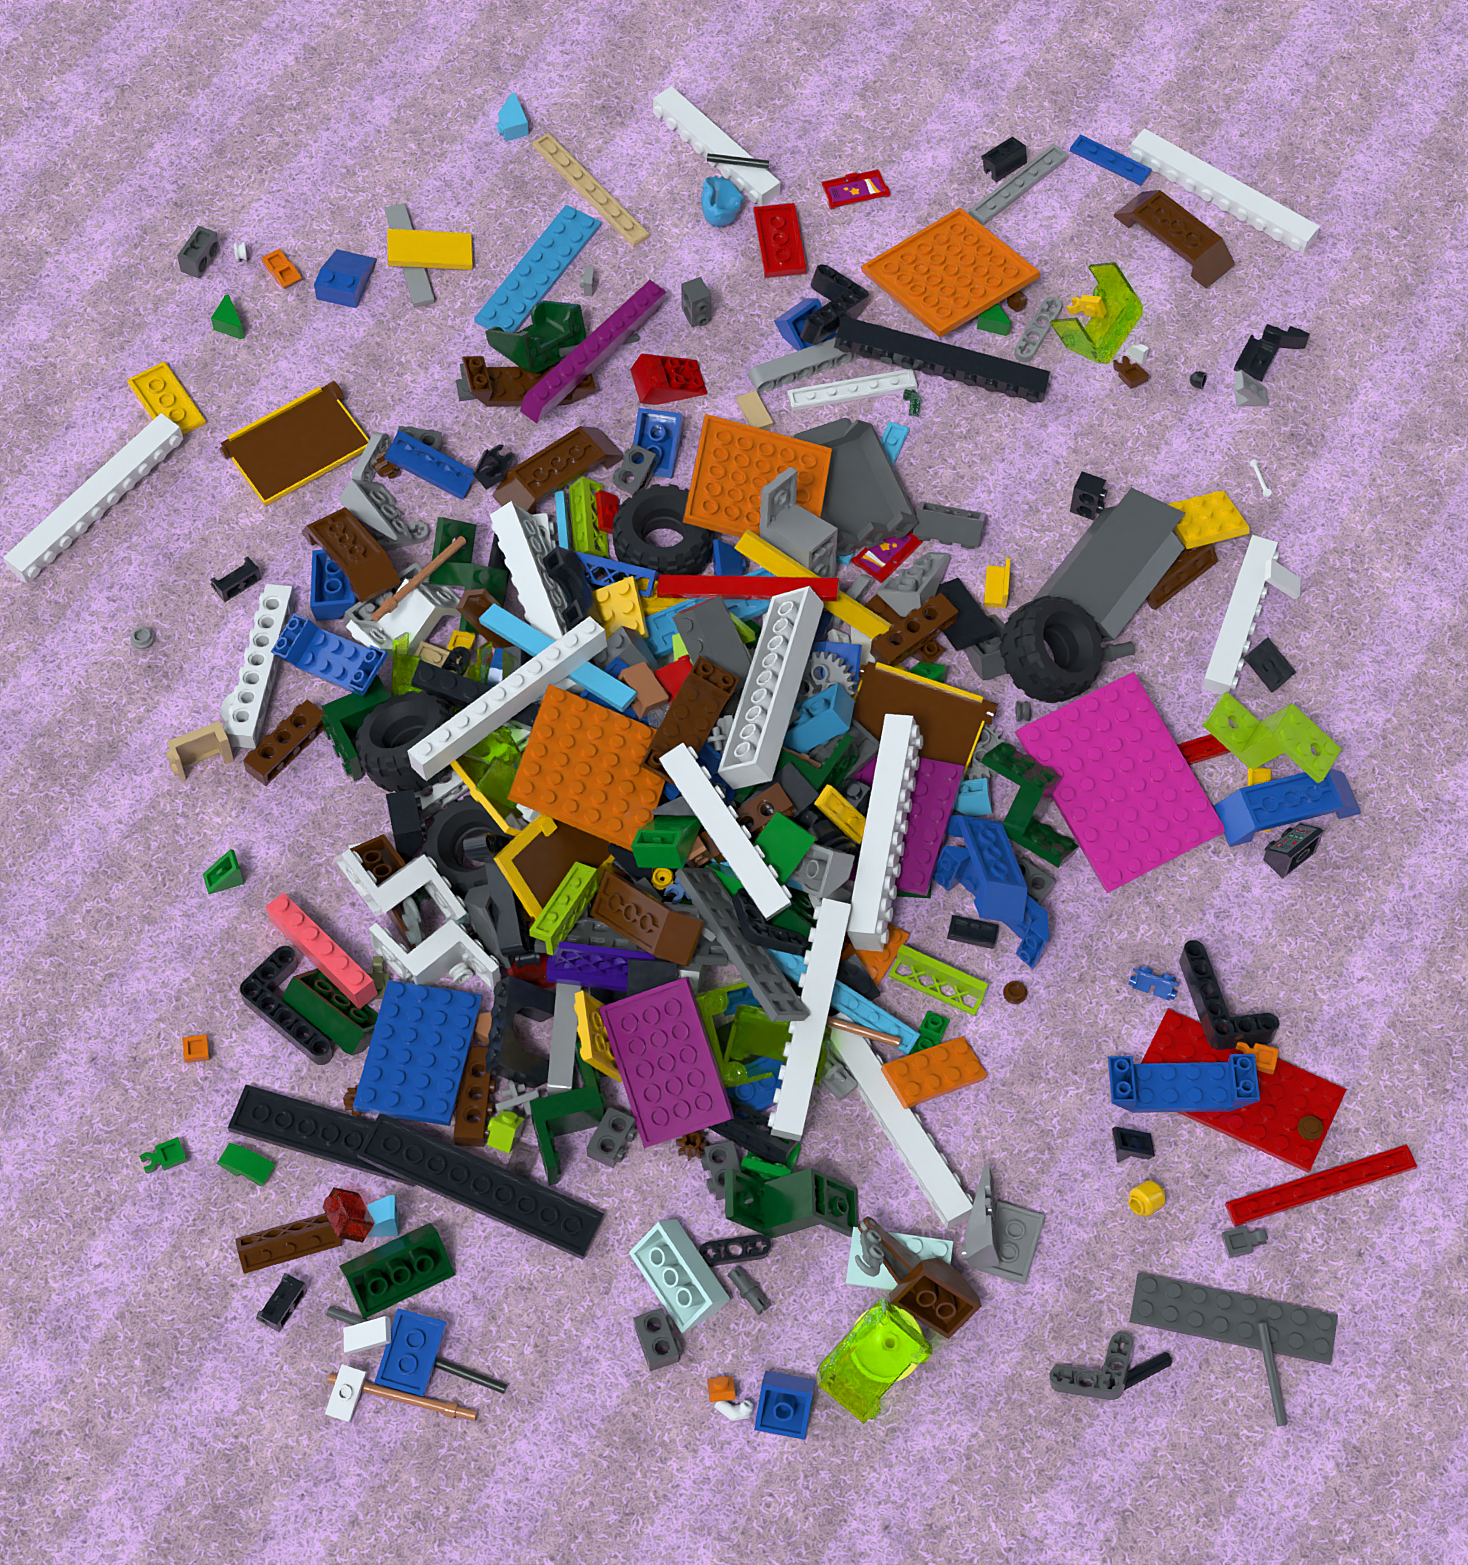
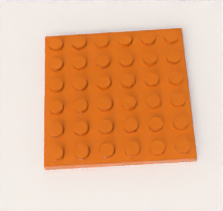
[861,208,1040,338]
[683,414,832,538]
[507,684,665,851]

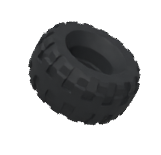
[612,484,715,577]
[1000,596,1104,703]
[356,691,456,793]
[422,795,516,901]

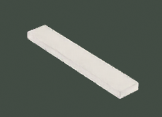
[787,369,918,411]

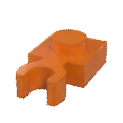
[1236,1042,1279,1074]

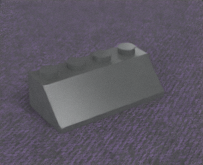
[672,595,751,692]

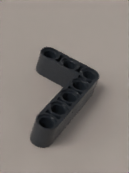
[801,264,869,344]
[463,833,530,958]
[1179,940,1280,1050]
[239,945,333,1065]

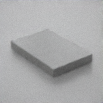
[977,1201,1046,1285]

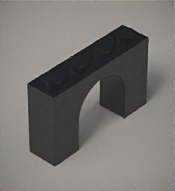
[485,976,556,1089]

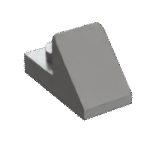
[1234,370,1269,407]

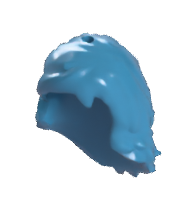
[701,175,745,228]

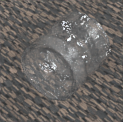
[647,702,672,729]

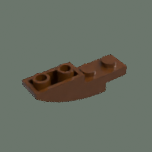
[864,594,945,663]

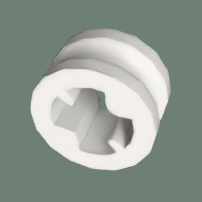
[234,242,247,262]
[449,962,473,985]

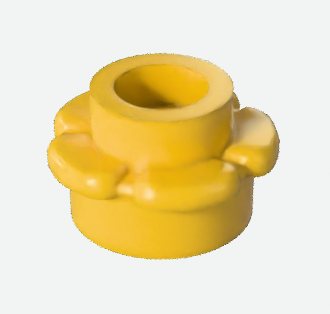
[651,868,674,890]

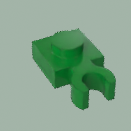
[139,1137,187,1174]

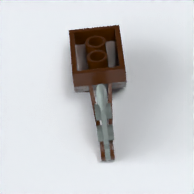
[341,834,425,951]
[855,1216,982,1340]

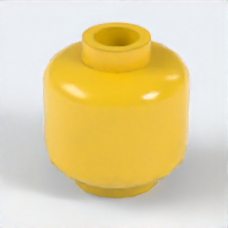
[1128,1180,1166,1217]

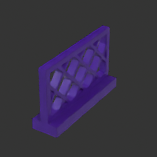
[546,941,655,992]

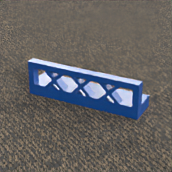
[384,430,474,500]
[573,551,662,598]

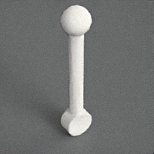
[1250,459,1272,498]

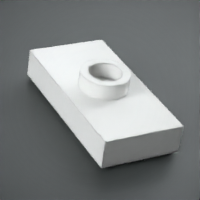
[325,1364,367,1422]

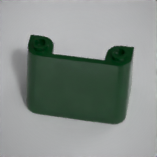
[485,300,587,373]

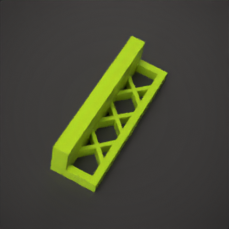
[569,476,609,558]
[529,862,599,955]
[888,944,988,1017]

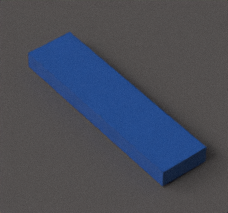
[1070,134,1152,186]

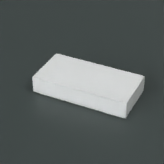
[1265,559,1301,599]
[343,1316,391,1354]

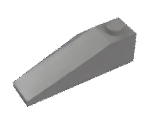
[338,479,413,542]
[877,552,951,617]
[791,843,855,898]
[961,1164,1000,1269]

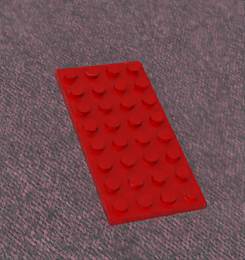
[1141,1008,1347,1173]

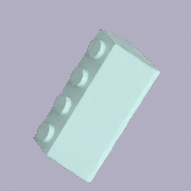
[629,1219,730,1334]
[846,1227,953,1291]

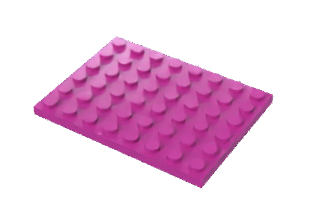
[1015,672,1225,893]

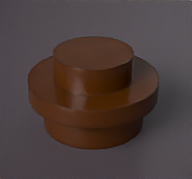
[1007,291,1026,312]
[1003,981,1027,1004]
[1298,1116,1323,1140]

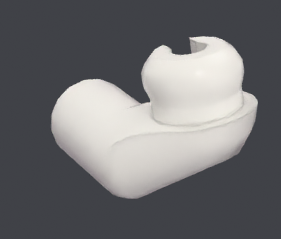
[714,1400,754,1421]

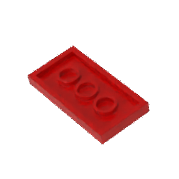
[753,203,806,278]

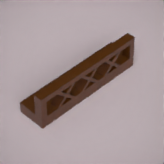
[1146,543,1218,610]
[456,589,516,649]
[235,1211,342,1274]

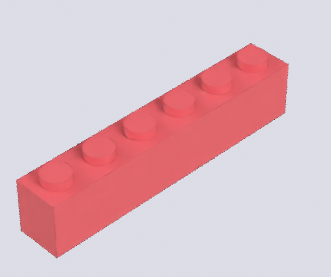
[265,892,378,1009]

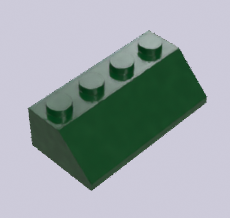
[281,968,378,1056]
[339,1222,455,1319]

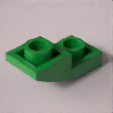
[908,1011,950,1055]
[216,1143,275,1187]

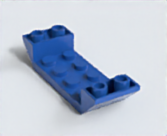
[271,613,389,697]
[1213,768,1361,847]
[947,815,1028,925]
[933,845,1049,969]
[1108,1054,1260,1113]

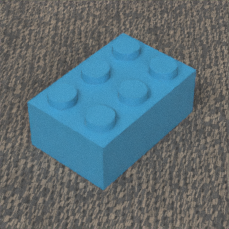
[782,682,855,754]

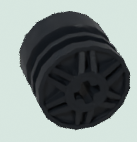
[807,819,859,864]

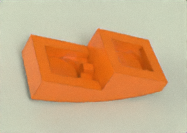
[261,248,302,289]

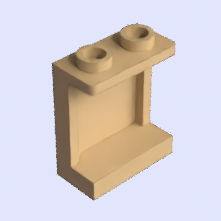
[166,721,234,781]

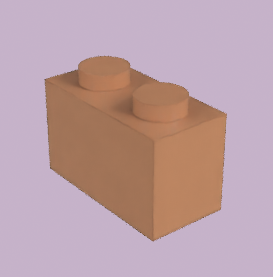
[617,662,669,719]

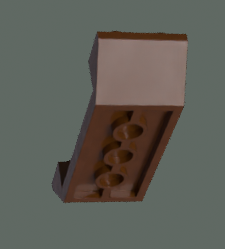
[1114,190,1235,289]
[462,355,596,407]
[493,426,624,515]
[301,507,401,603]
[640,655,740,787]
[590,863,705,967]

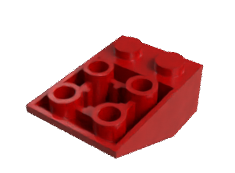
[630,353,708,405]

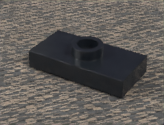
[947,915,999,949]

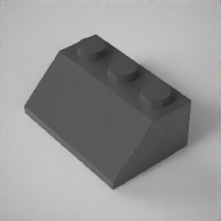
[913,501,986,549]
[463,884,515,968]

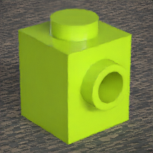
[487,1110,525,1154]

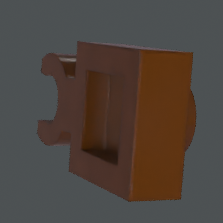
[1113,355,1149,389]

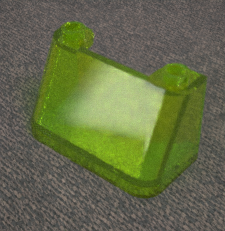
[816,1297,933,1424]

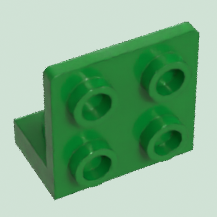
[741,1137,801,1182]

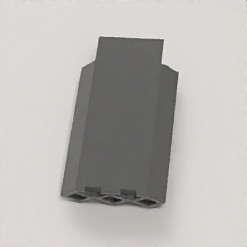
[793,417,919,556]
[1033,487,1185,642]

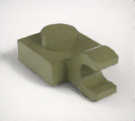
[368,956,390,999]

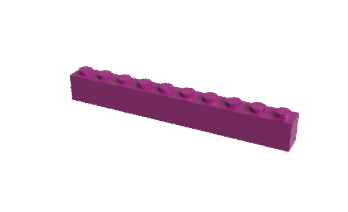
[520,280,666,424]

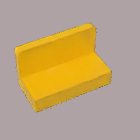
[984,558,1011,608]

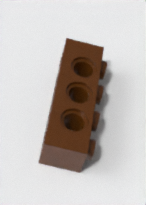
[870,593,959,667]
[243,699,324,786]
[698,782,797,864]
[453,1047,496,1147]

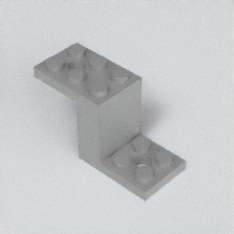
[759,466,838,578]

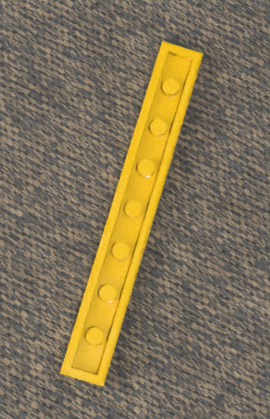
[734,529,892,640]

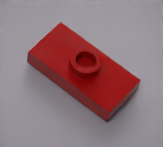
[595,490,619,534]

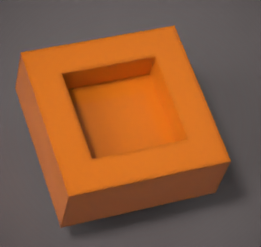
[182,1034,210,1063]
[707,1376,735,1402]

